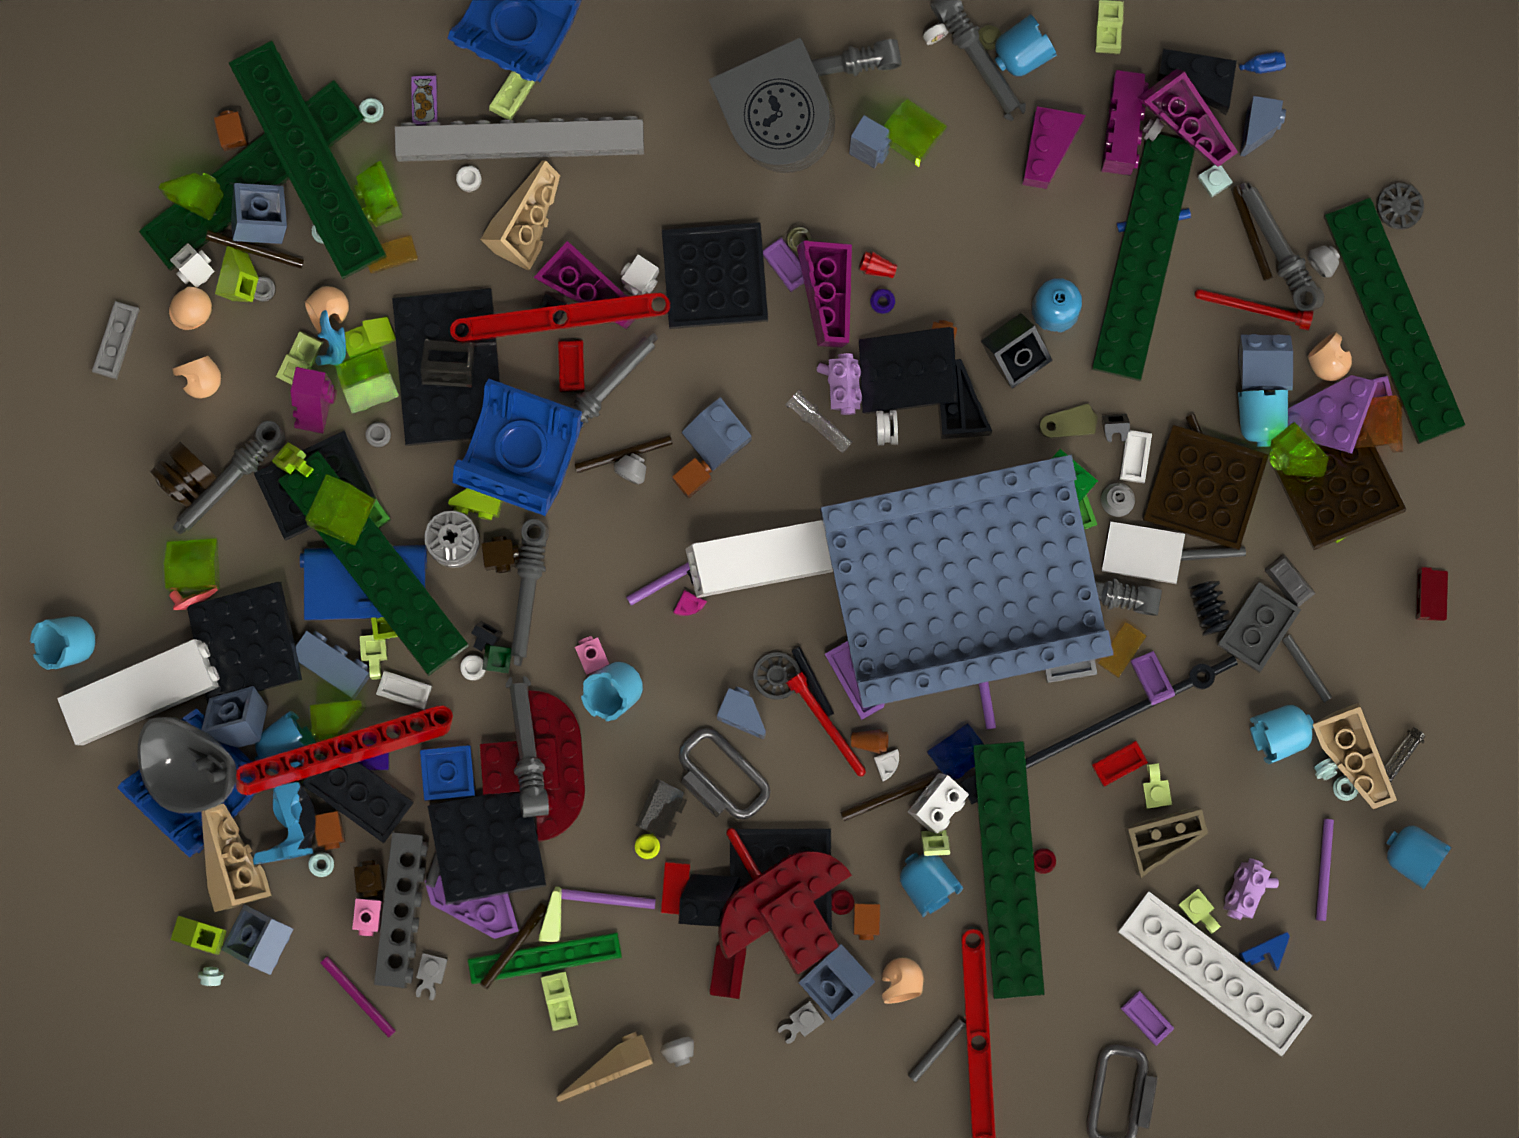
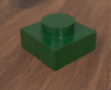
[482,645,512,673]

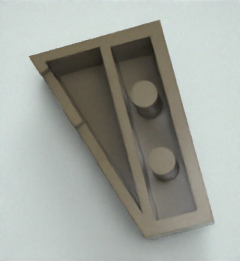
[1124,806,1208,878]

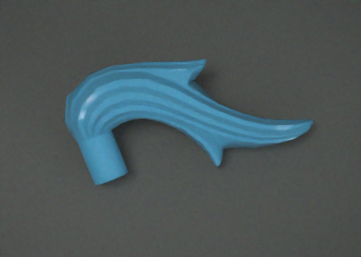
[315,310,346,366]

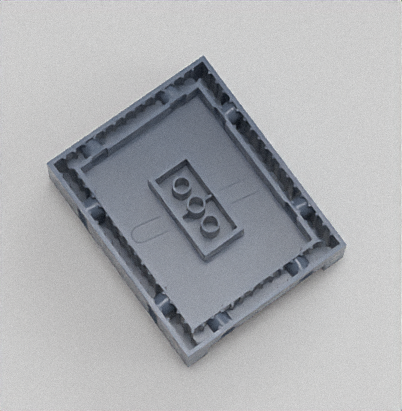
[820,455,1114,708]

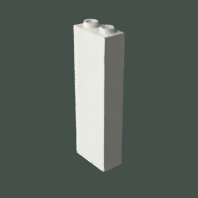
[685,520,833,598]
[57,639,219,746]

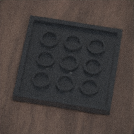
[662,222,768,329]
[187,582,302,704]
[428,792,546,905]
[730,829,832,931]

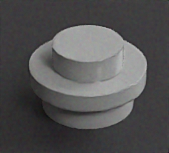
[1142,117,1164,141]
[254,277,275,302]
[366,422,391,447]

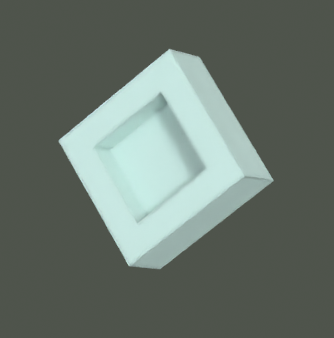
[1198,165,1233,198]

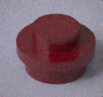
[1033,848,1056,874]
[832,890,854,915]

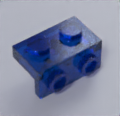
[927,723,984,780]

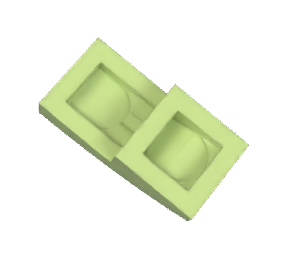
[1095,0,1124,54]
[276,331,324,385]
[921,830,950,856]
[541,972,578,1031]

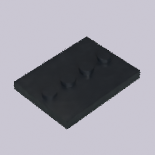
[859,327,958,414]
[254,431,376,541]

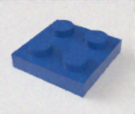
[420,745,475,801]

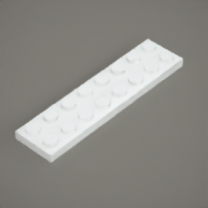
[1118,892,1312,1056]

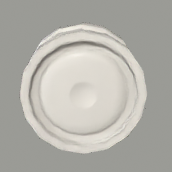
[876,410,898,445]

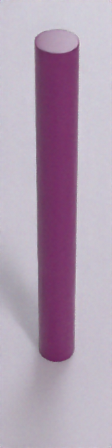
[320,956,396,1038]

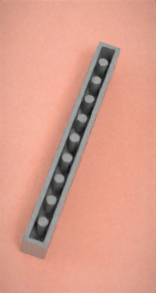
[395,116,644,161]

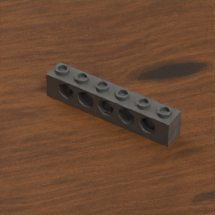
[374,832,428,988]

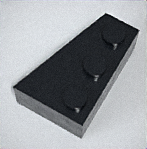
[1157,49,1237,115]
[938,359,992,439]

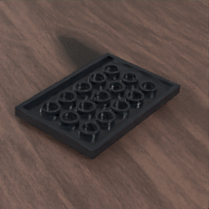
[392,288,500,446]

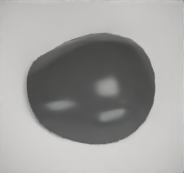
[138,717,237,813]

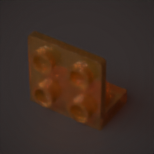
[1354,395,1403,453]

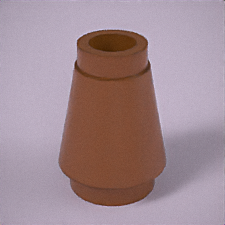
[851,729,889,754]

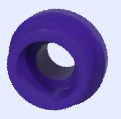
[870,289,895,314]

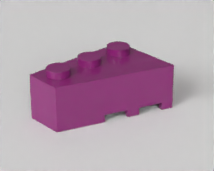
[1022,107,1086,189]
[290,367,337,434]

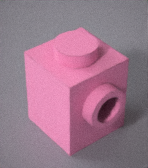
[575,636,609,677]
[352,899,383,937]

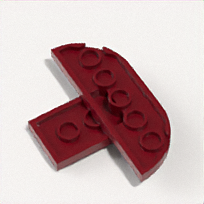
[480,691,585,842]
[718,851,852,974]

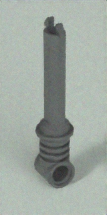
[930,0,1026,121]
[812,39,902,77]
[1240,182,1325,311]
[569,333,658,428]
[173,421,286,534]
[511,519,549,666]
[1095,579,1162,616]
[505,676,549,817]

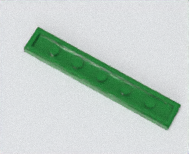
[468,933,622,984]

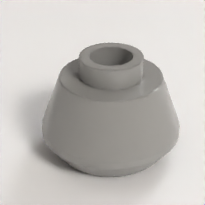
[1307,245,1340,278]
[614,453,646,485]
[1101,483,1135,517]
[660,1036,694,1067]

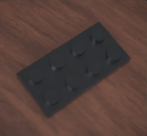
[302,748,414,843]

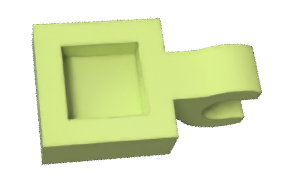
[360,635,387,680]
[1142,763,1172,809]
[1178,889,1221,934]

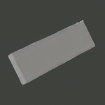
[92,301,140,380]

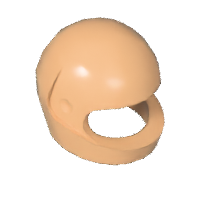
[305,286,349,333]
[169,287,212,330]
[1307,332,1352,381]
[172,356,221,399]
[882,958,924,1004]

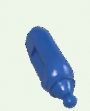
[1239,52,1286,74]

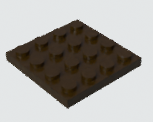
[1271,423,1406,550]
[1143,425,1269,550]

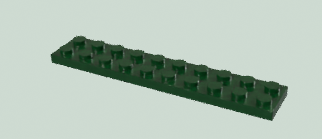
[228,40,387,279]
[139,80,365,271]
[1092,134,1195,381]
[1324,197,1466,444]
[278,451,469,676]
[973,741,1045,999]

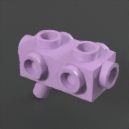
[817,353,862,415]
[1223,858,1279,920]

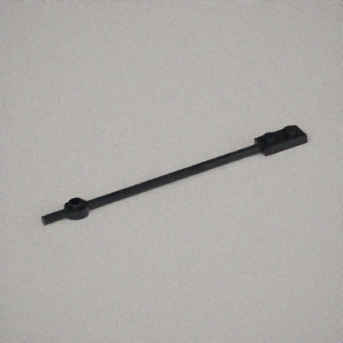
[960,656,1238,805]

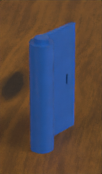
[300,545,427,620]

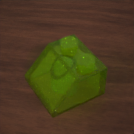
[884,99,947,167]
[354,161,403,228]
[158,172,224,220]
[335,347,399,414]
[1269,422,1328,477]
[305,474,376,546]
[164,538,220,592]
[310,700,366,741]

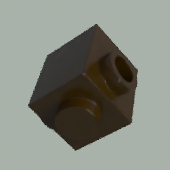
[481,536,520,573]
[354,860,385,897]

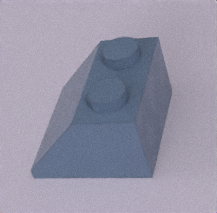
[1240,96,1286,157]
[231,183,287,244]
[1238,334,1293,390]
[682,398,752,471]
[202,686,267,748]
[717,686,766,740]
[221,904,293,975]
[799,944,875,1021]

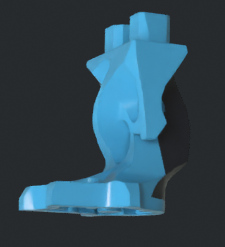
[253,772,316,865]

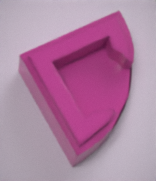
[673,590,707,616]

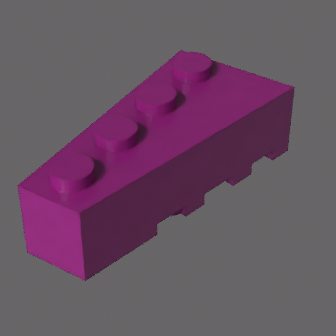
[1137,69,1238,167]
[1101,70,1149,176]
[533,241,636,329]
[796,241,852,348]

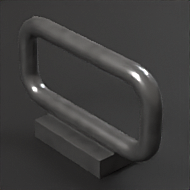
[679,728,770,820]
[1087,1045,1158,1138]

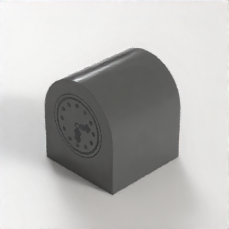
[708,37,835,173]

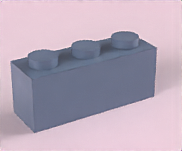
[849,115,891,169]
[295,631,370,700]

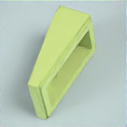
[539,886,562,942]

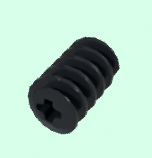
[1189,581,1232,636]

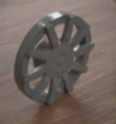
[1377,183,1424,230]
[753,652,800,700]

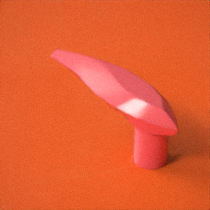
[169,588,218,610]

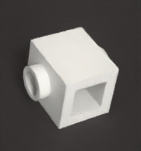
[170,243,215,288]
[621,255,659,296]

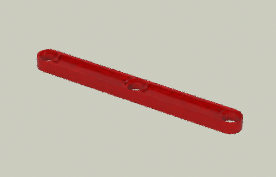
[450,293,671,342]
[961,929,996,1138]

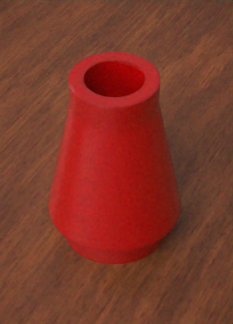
[859,251,897,279]

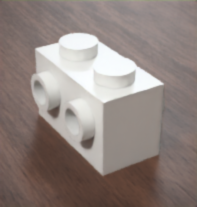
[908,773,969,834]

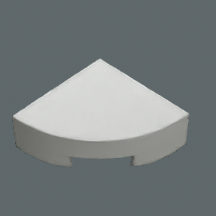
[874,749,899,782]

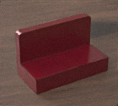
[1416,567,1448,621]
[710,945,747,999]

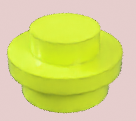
[635,834,660,859]

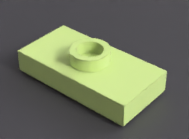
[489,71,535,120]

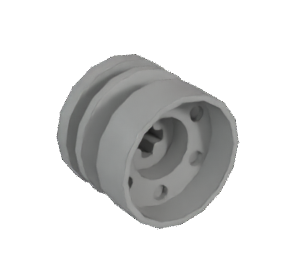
[424,511,480,568]

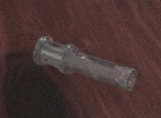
[785,389,853,454]

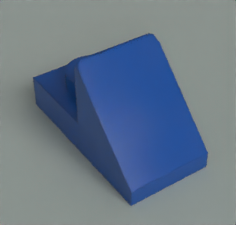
[1239,932,1290,971]

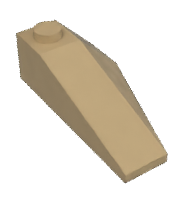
[480,160,560,270]
[1313,703,1397,809]
[201,803,272,912]
[556,1032,654,1102]

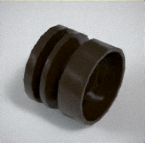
[150,442,217,508]

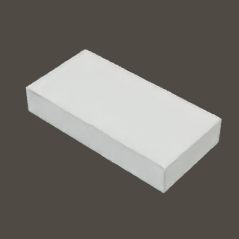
[1119,430,1152,484]
[376,671,432,710]

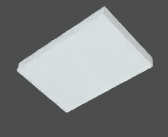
[1102,522,1185,584]

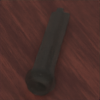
[1384,727,1425,783]

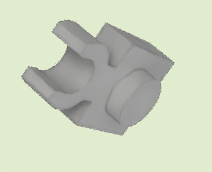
[416,953,448,1000]
[778,1001,825,1044]

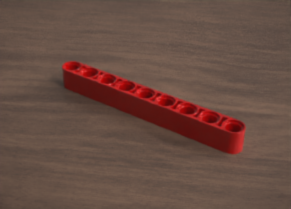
[235,705,453,795]

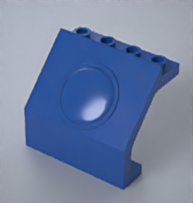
[447,0,582,82]
[452,379,583,516]
[117,709,257,858]

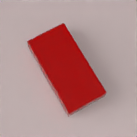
[558,341,585,392]
[1091,741,1148,787]
[661,862,690,914]

